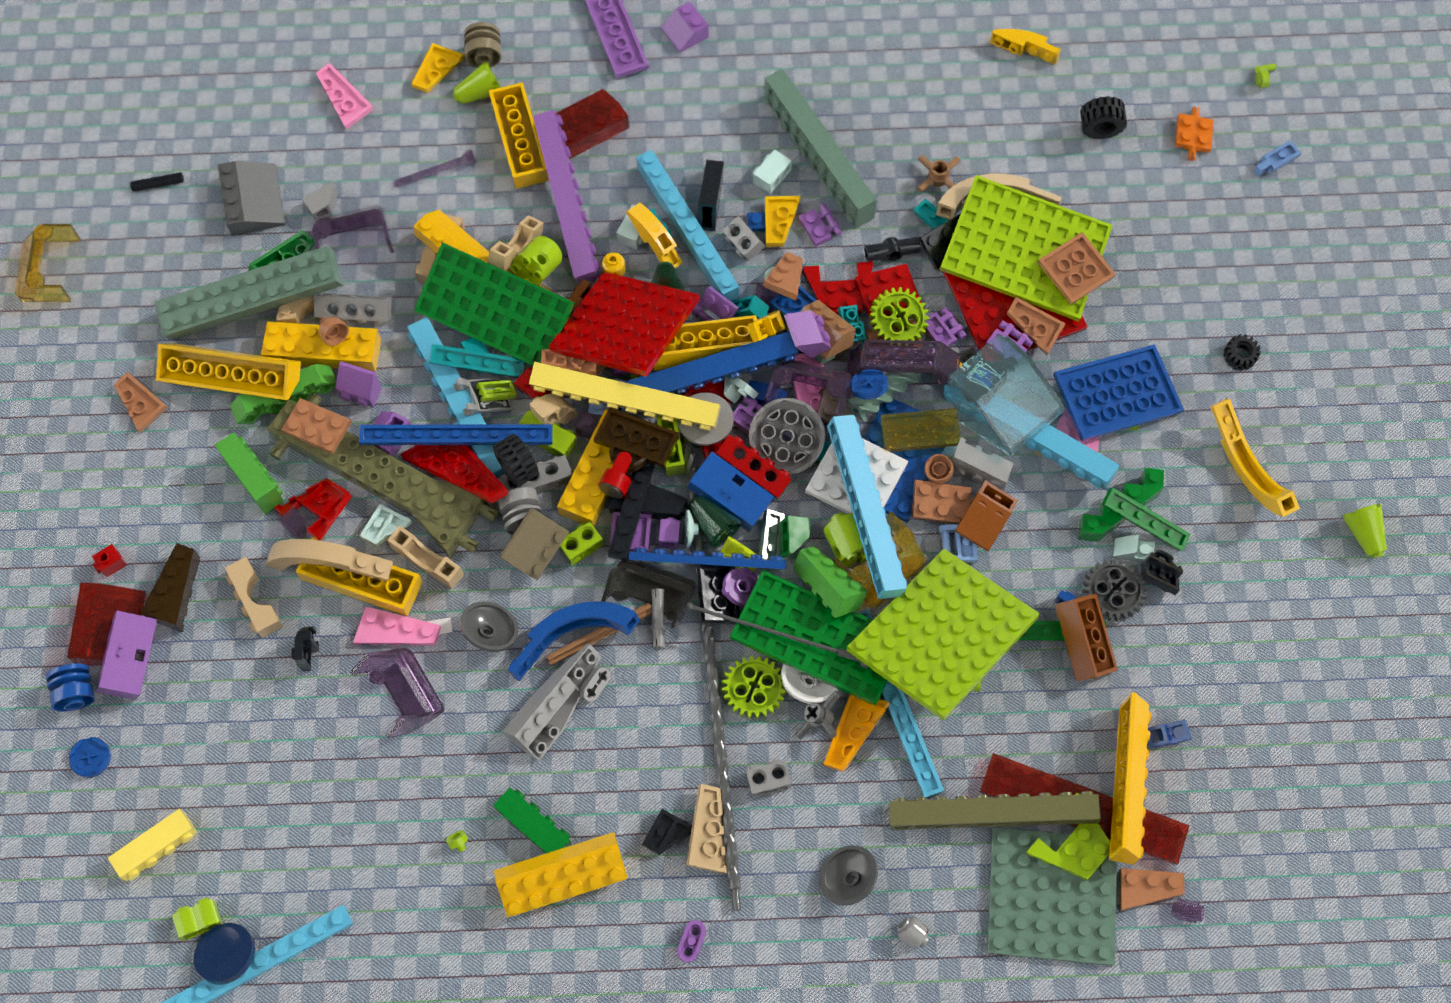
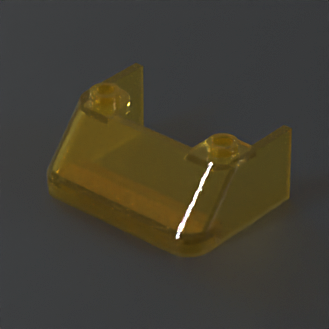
[15,224,81,302]
[834,511,926,608]

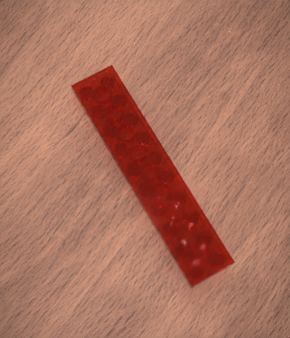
[980,753,1190,865]

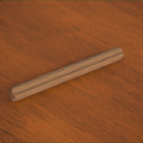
[546,603,652,666]

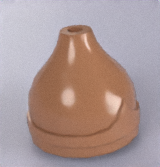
[319,317,349,346]
[925,454,954,484]

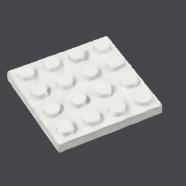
[805,438,908,514]

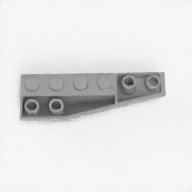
[502,643,601,761]

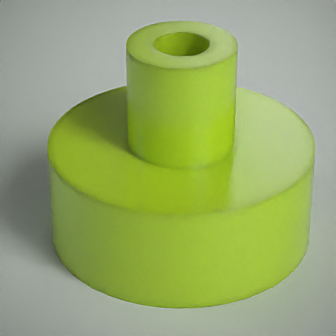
[446,830,468,852]

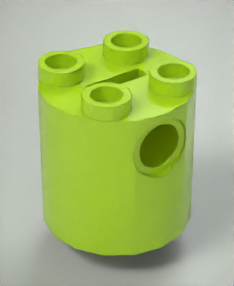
[510,236,562,285]
[823,512,867,569]

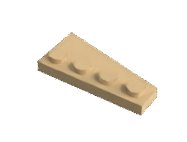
[686,784,727,874]

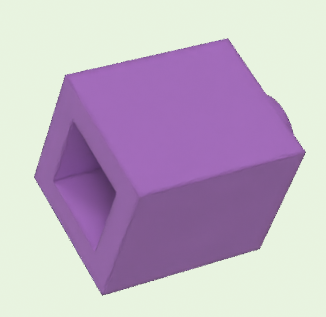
[659,517,681,549]

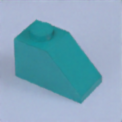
[731,295,769,320]

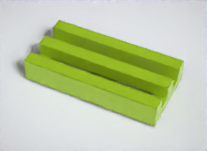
[476,380,517,402]

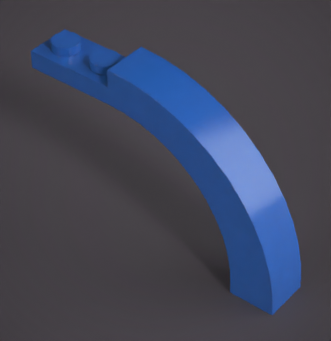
[508,601,640,681]

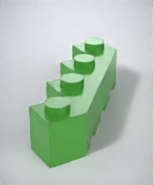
[230,364,336,424]

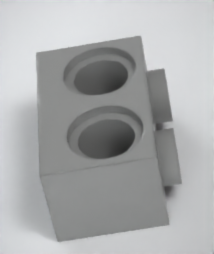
[722,216,765,260]
[746,759,792,798]

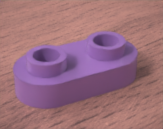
[677,920,706,963]

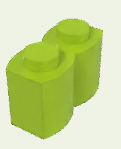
[172,898,223,941]

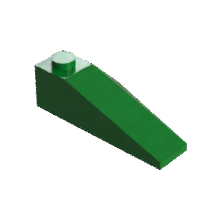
[248,230,316,271]

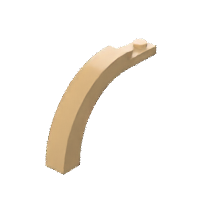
[936,174,1062,220]
[265,539,393,582]

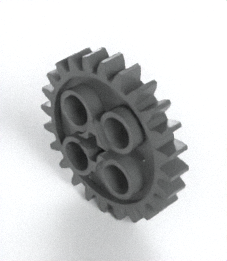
[1082,558,1148,621]

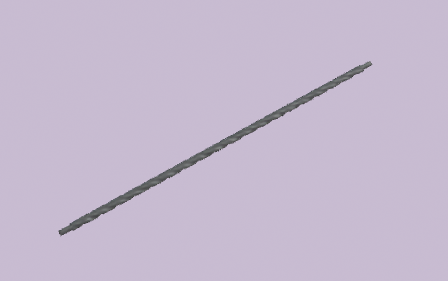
[681,394,741,911]

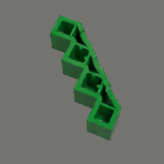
[1078,468,1164,542]

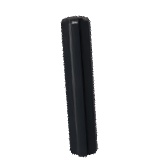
[130,172,184,192]

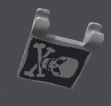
[453,378,512,416]

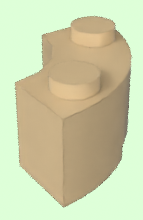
[277,295,314,324]
[529,394,578,426]

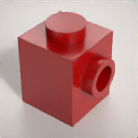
[92,544,127,577]

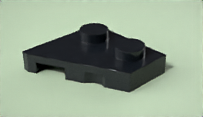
[641,809,692,855]

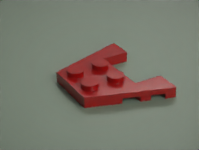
[802,261,873,315]
[274,478,352,541]

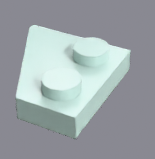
[359,504,412,547]

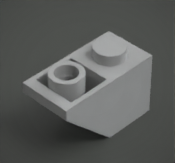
[302,181,338,223]

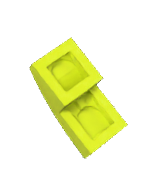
[720,536,755,572]

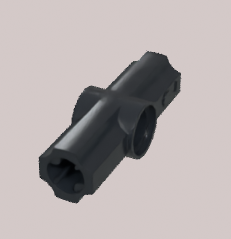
[864,237,921,262]

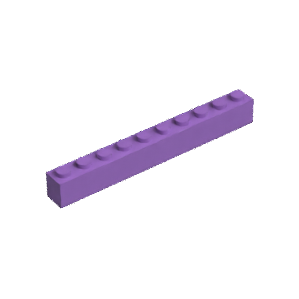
[533,109,600,284]

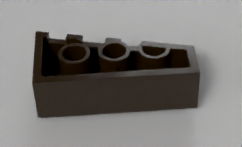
[141,543,200,632]

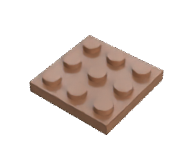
[1037,232,1116,305]

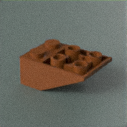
[955,480,1018,552]

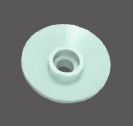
[684,510,698,548]

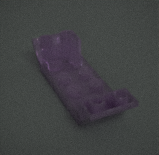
[844,340,961,385]

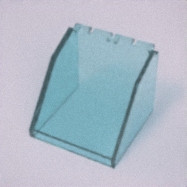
[947,334,1065,457]

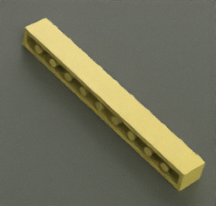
[529,362,721,431]

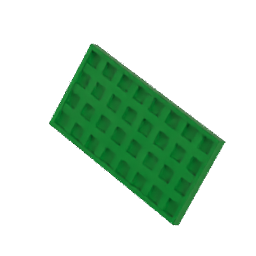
[414,242,575,365]
[729,570,887,706]

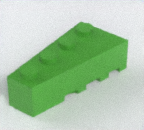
[793,546,868,618]

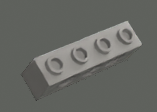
[314,293,391,324]
[497,455,573,495]

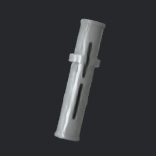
[651,589,666,649]

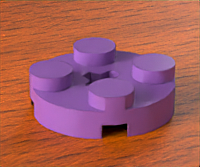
[722,568,758,608]

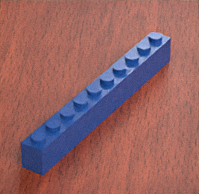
[618,331,798,412]

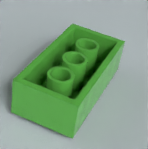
[215,432,284,515]

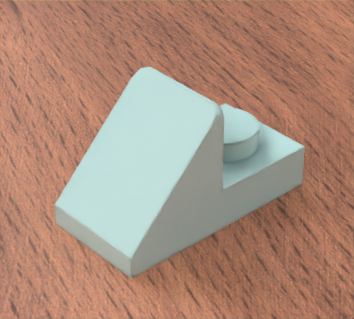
[724,377,759,403]
[1113,535,1155,562]

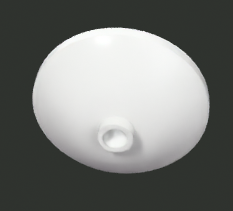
[781,664,838,704]

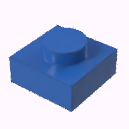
[747,212,766,232]
[1055,590,1076,604]

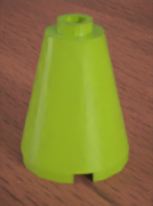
[452,61,501,104]
[1342,503,1387,559]

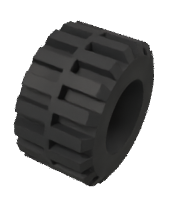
[1080,96,1127,139]
[493,433,539,487]

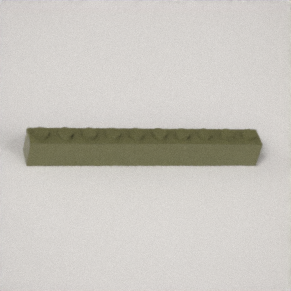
[889,791,1100,830]

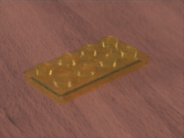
[880,408,961,452]

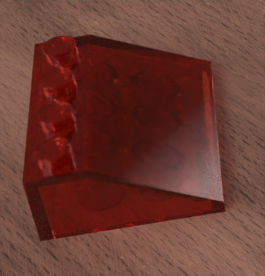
[556,89,630,159]
[67,583,146,666]

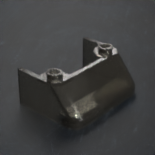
[601,557,696,629]

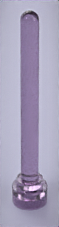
[393,149,476,187]

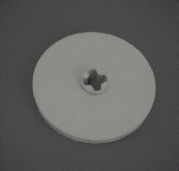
[677,393,734,446]

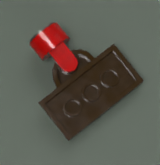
[594,407,680,499]

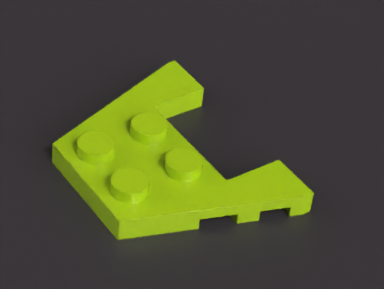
[1026,793,1110,880]

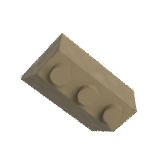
[499,507,569,581]

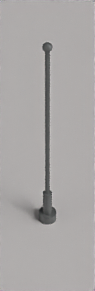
[685,602,868,669]

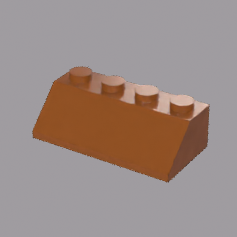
[1055,594,1118,682]

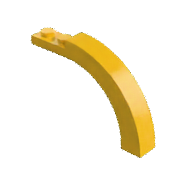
[1210,398,1300,517]

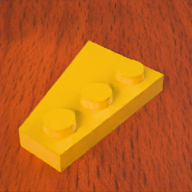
[411,43,465,93]
[765,196,801,247]

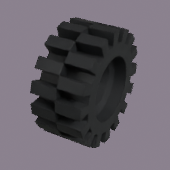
[1223,334,1261,371]

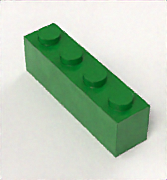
[493,787,572,854]

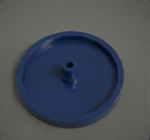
[194,923,255,985]

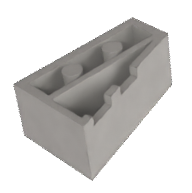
[952,437,1013,490]

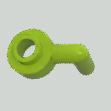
[1255,63,1276,88]

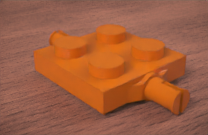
[1175,106,1214,161]

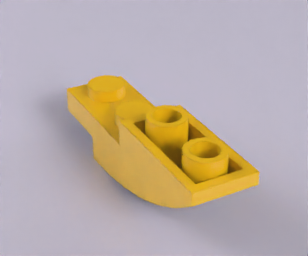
[990,29,1061,64]
[626,203,683,273]
[747,310,785,343]

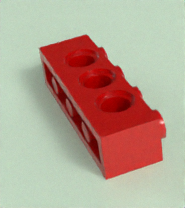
[716,435,792,499]

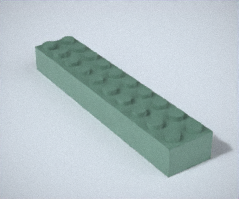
[763,69,877,228]
[154,246,344,340]

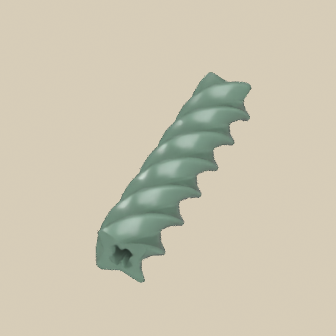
[847,341,946,422]

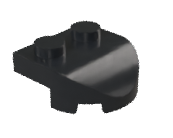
[1141,550,1183,595]
[291,626,319,672]

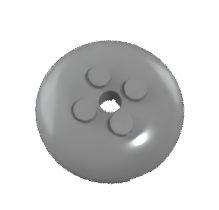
[749,398,825,474]

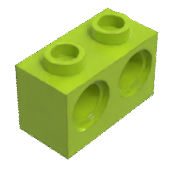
[559,521,604,566]

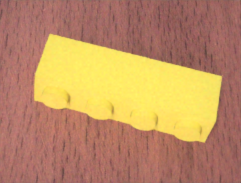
[108,809,197,882]

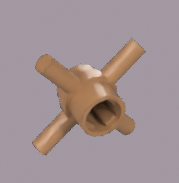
[917,154,961,193]

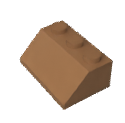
[788,300,856,360]

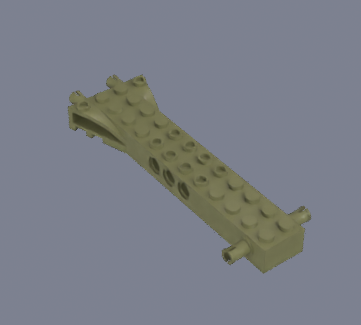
[267,393,500,559]

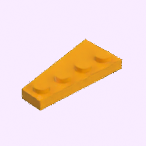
[824,695,890,772]

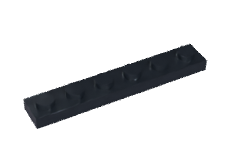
[608,462,655,561]

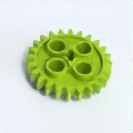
[869,287,930,347]
[722,655,786,720]

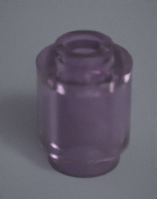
[1171,898,1204,923]

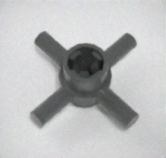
[795,690,841,739]

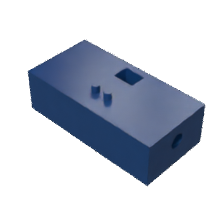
[687,452,774,532]

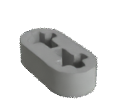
[579,666,610,701]

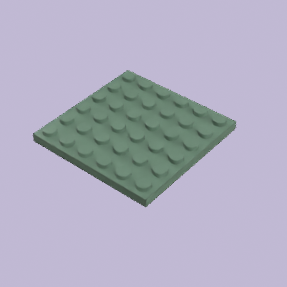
[987,827,1117,966]

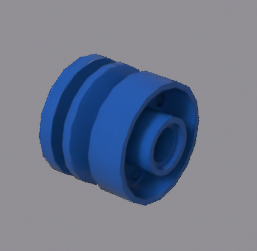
[45,663,95,712]

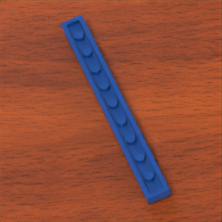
[359,424,553,445]

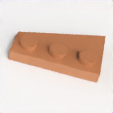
[763,252,803,301]
[1006,297,1065,356]
[541,349,598,376]
[114,372,168,433]
[1120,868,1184,911]

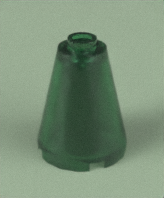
[651,262,685,291]
[690,495,742,549]

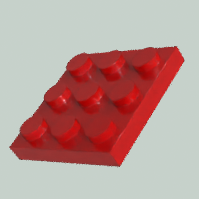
[854,263,924,327]

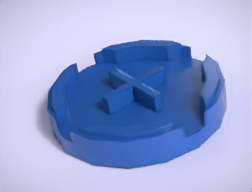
[850,369,888,400]
[69,737,111,778]

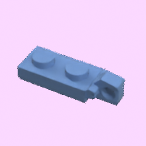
[1253,140,1301,176]

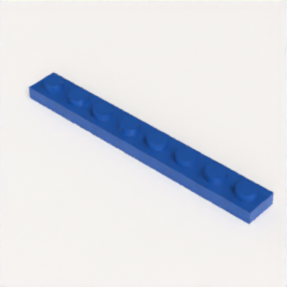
[629,547,787,569]

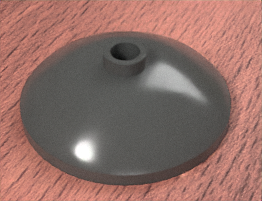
[460,601,518,652]
[819,845,878,906]

